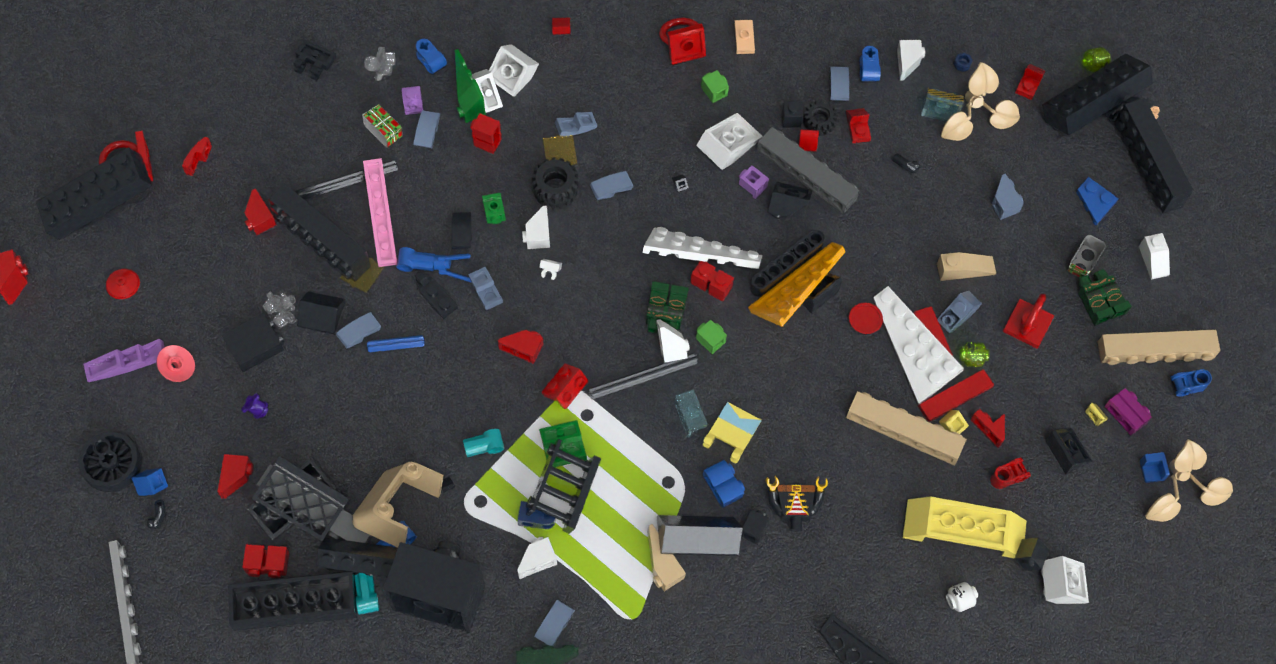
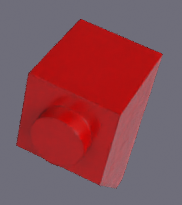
[244,188,276,236]
[498,330,543,364]
[217,454,253,498]

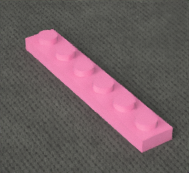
[363,158,397,267]

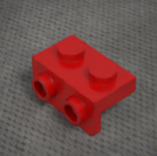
[542,364,588,409]

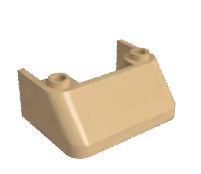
[353,462,444,547]

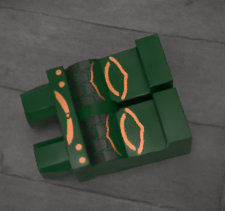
[1078,269,1132,326]
[646,281,689,333]

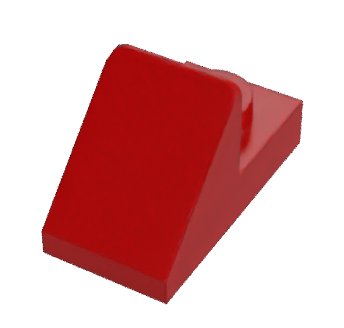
[1015,64,1045,100]
[846,108,871,143]
[971,409,1005,448]

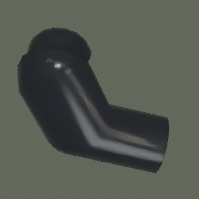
[892,153,920,173]
[147,500,166,529]

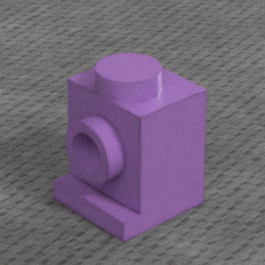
[402,86,423,115]
[739,166,769,199]

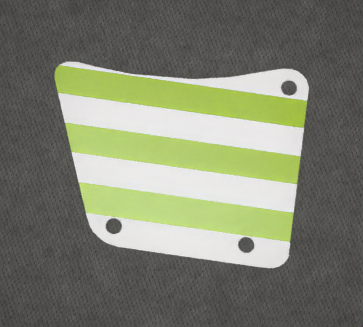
[464,391,685,620]

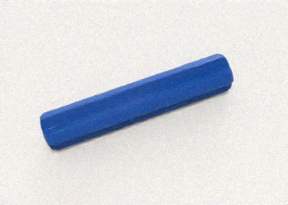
[367,335,425,352]

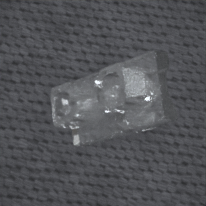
[364,47,396,80]
[262,292,297,327]

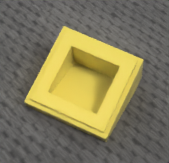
[1085,403,1108,426]
[939,410,969,434]

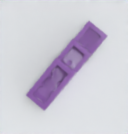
[84,339,165,382]

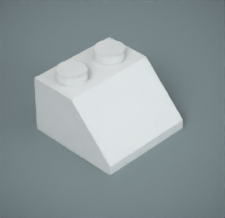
[489,44,539,96]
[1041,556,1089,604]

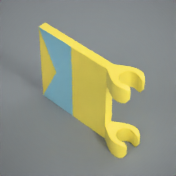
[703,402,762,463]

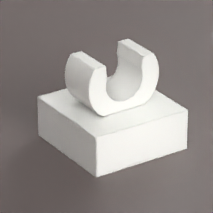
[540,259,562,280]

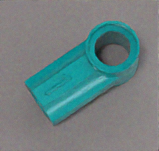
[463,429,504,457]
[354,573,379,615]

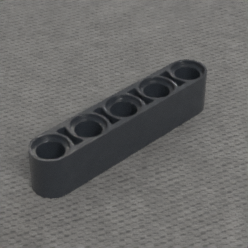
[750,230,825,297]

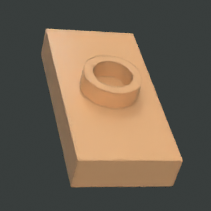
[734,20,755,54]

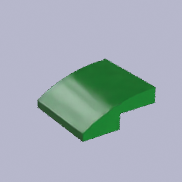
[539,420,587,467]

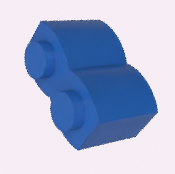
[703,460,745,508]

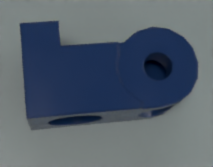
[518,501,556,530]

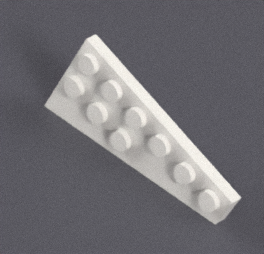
[643,227,762,269]

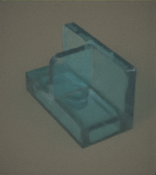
[675,390,708,438]

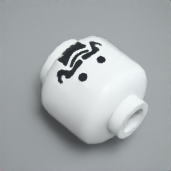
[946,582,978,612]

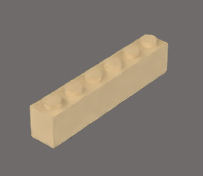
[1098,330,1220,365]
[846,391,966,466]

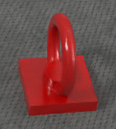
[659,18,706,65]
[99,131,154,181]
[1003,293,1055,349]

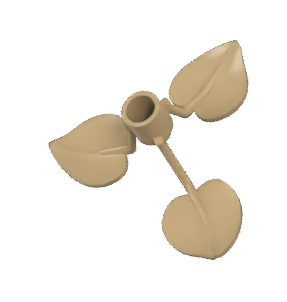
[941,62,1020,141]
[1145,439,1233,522]

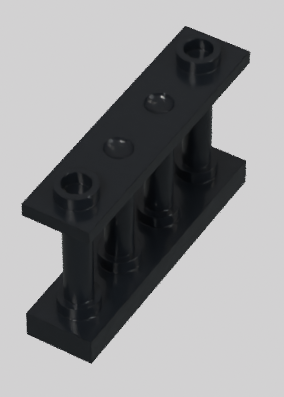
[526,439,601,534]

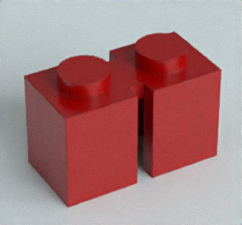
[470,113,502,154]
[691,261,734,302]
[242,544,290,578]

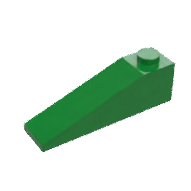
[455,49,486,123]

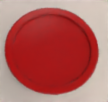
[106,268,140,299]
[849,303,883,334]

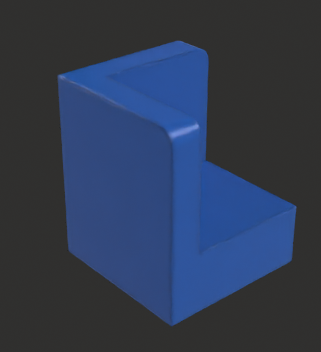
[1140,452,1170,483]
[132,468,168,496]

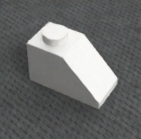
[897,40,925,80]
[472,69,503,113]
[522,206,550,249]
[1139,233,1170,279]
[656,319,689,362]
[517,537,557,579]

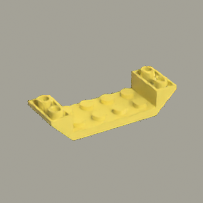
[903,497,1027,558]

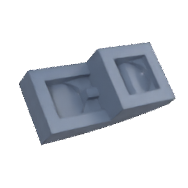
[830,67,849,101]
[413,110,440,148]
[555,112,597,136]
[590,171,633,200]
[468,267,503,310]
[336,312,381,349]
[534,600,575,647]

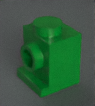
[482,193,506,224]

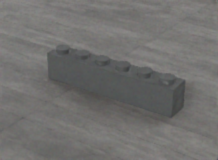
[757,127,859,214]
[256,464,370,543]

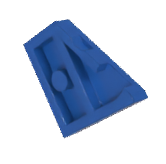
[1076,177,1118,225]

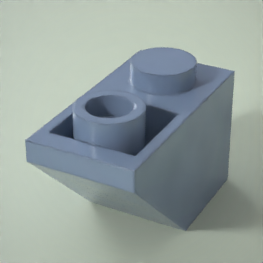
[992,174,1024,220]
[937,291,982,333]

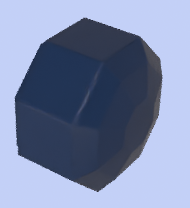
[954,53,972,72]

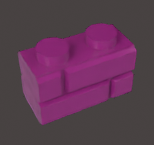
[1105,388,1152,436]

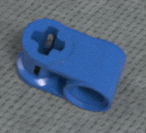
[416,39,447,74]
[859,46,881,81]
[1171,369,1212,397]

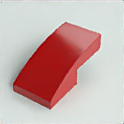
[182,137,212,176]

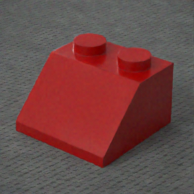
[0,249,29,305]

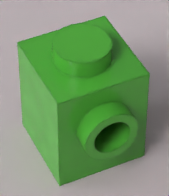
[701,70,729,103]
[696,320,727,354]

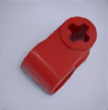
[990,457,1031,489]

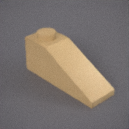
[937,252,996,281]
[647,524,686,591]

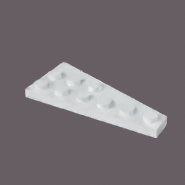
[873,286,963,405]

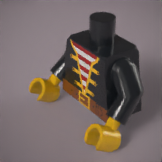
[765,476,828,532]

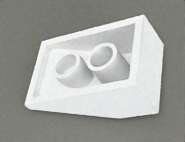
[696,113,763,170]

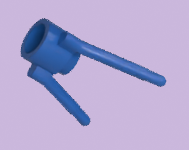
[434,254,471,282]

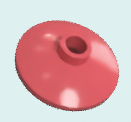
[156,345,195,382]

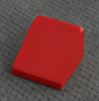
[552,18,570,35]
[799,129,819,151]

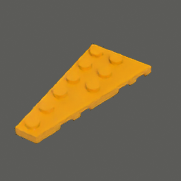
[748,242,845,327]

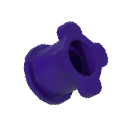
[241,393,268,419]

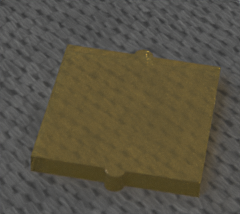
[543,135,577,165]
[340,258,385,293]

